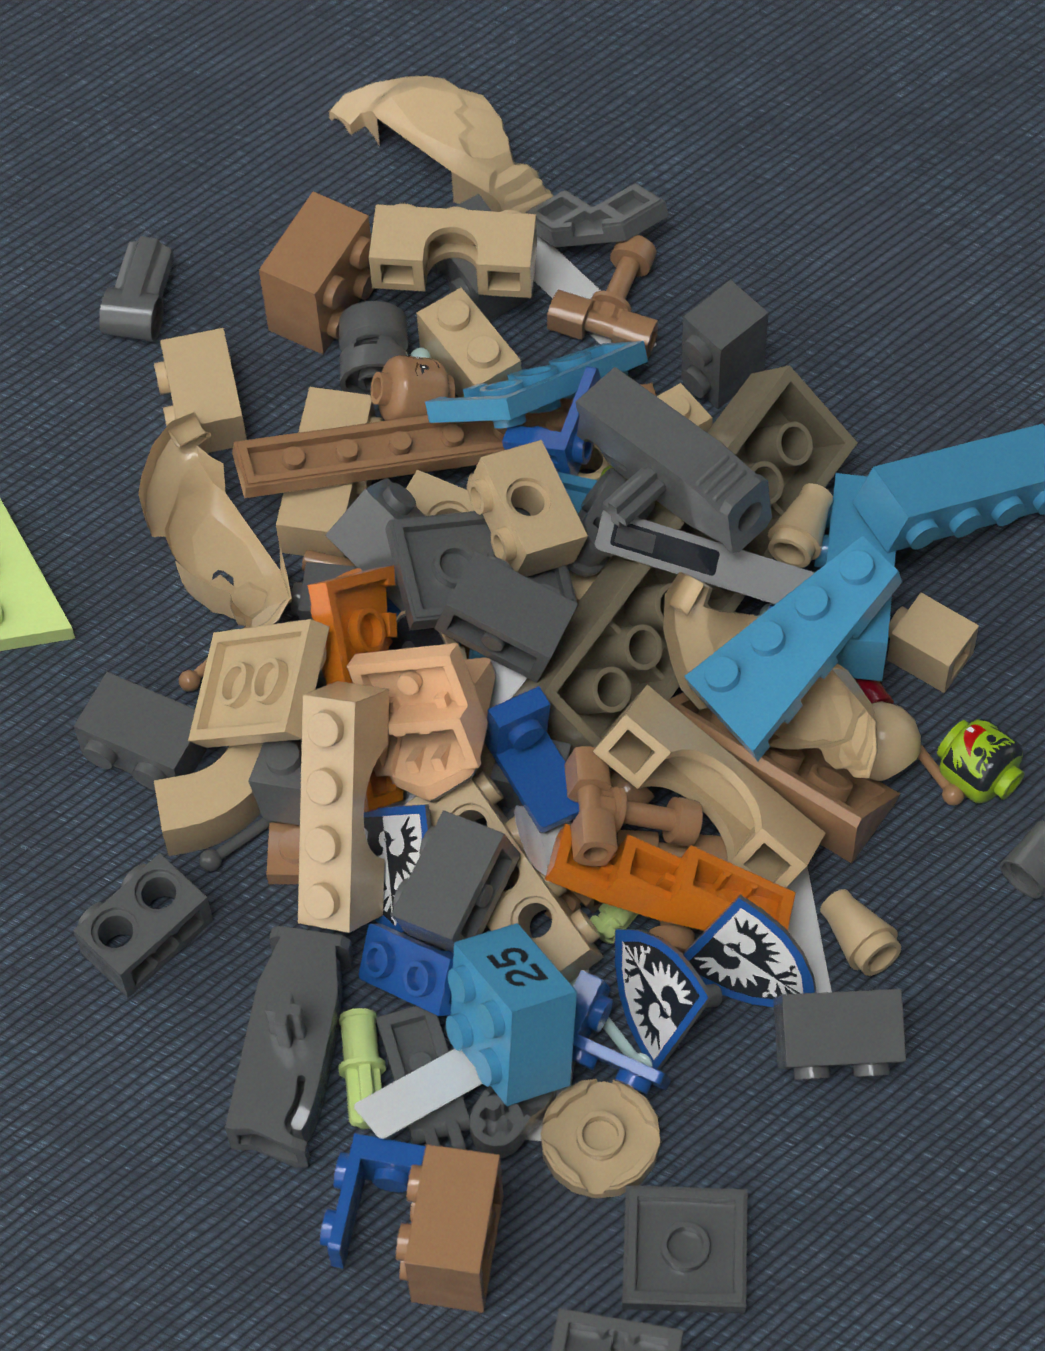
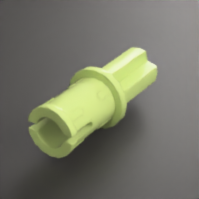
[338,1008,386,1129]

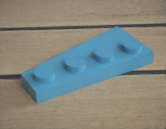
[425,341,648,428]
[684,535,902,762]

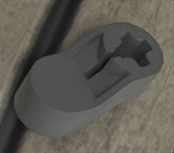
[470,1086,557,1158]

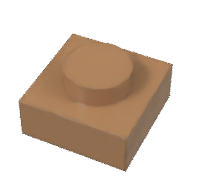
[266,822,300,884]

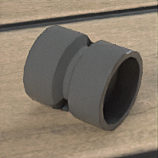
[339,301,408,395]

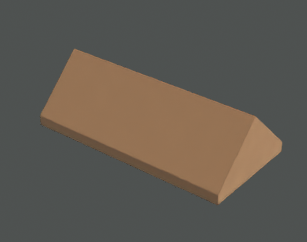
[667,692,900,863]

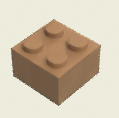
[259,192,374,355]
[396,1145,503,1313]

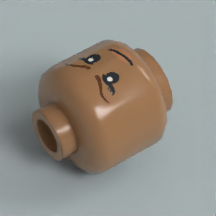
[370,355,455,421]

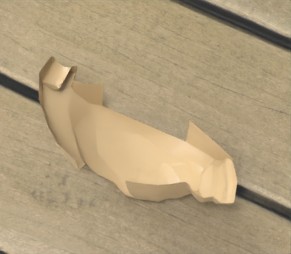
[329,76,553,213]
[138,412,292,628]
[663,572,878,778]

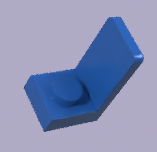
[502,366,601,476]
[485,686,579,833]
[359,923,454,1016]
[572,970,671,1094]
[320,1133,426,1269]

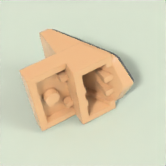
[347,643,495,802]

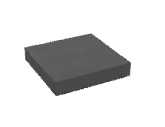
[622,1185,747,1314]

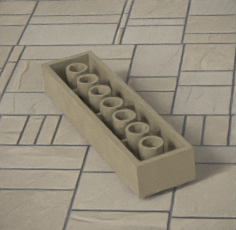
[512,365,858,771]

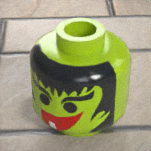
[937,719,1025,803]

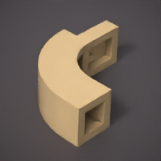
[154,743,263,856]

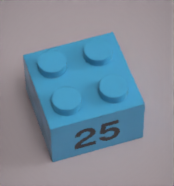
[446,923,577,1106]

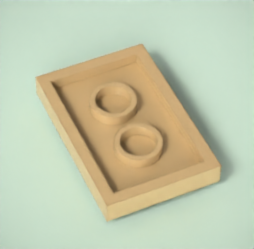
[188,619,329,748]

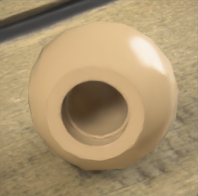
[869,701,921,781]

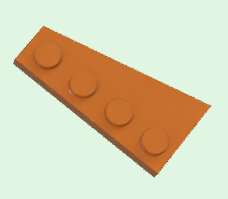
[308,565,403,812]

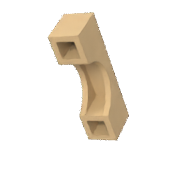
[298,681,389,933]
[593,685,826,888]

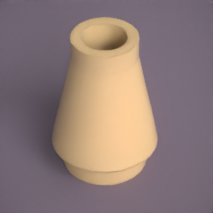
[768,483,833,568]
[820,889,901,976]

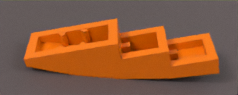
[545,823,796,931]

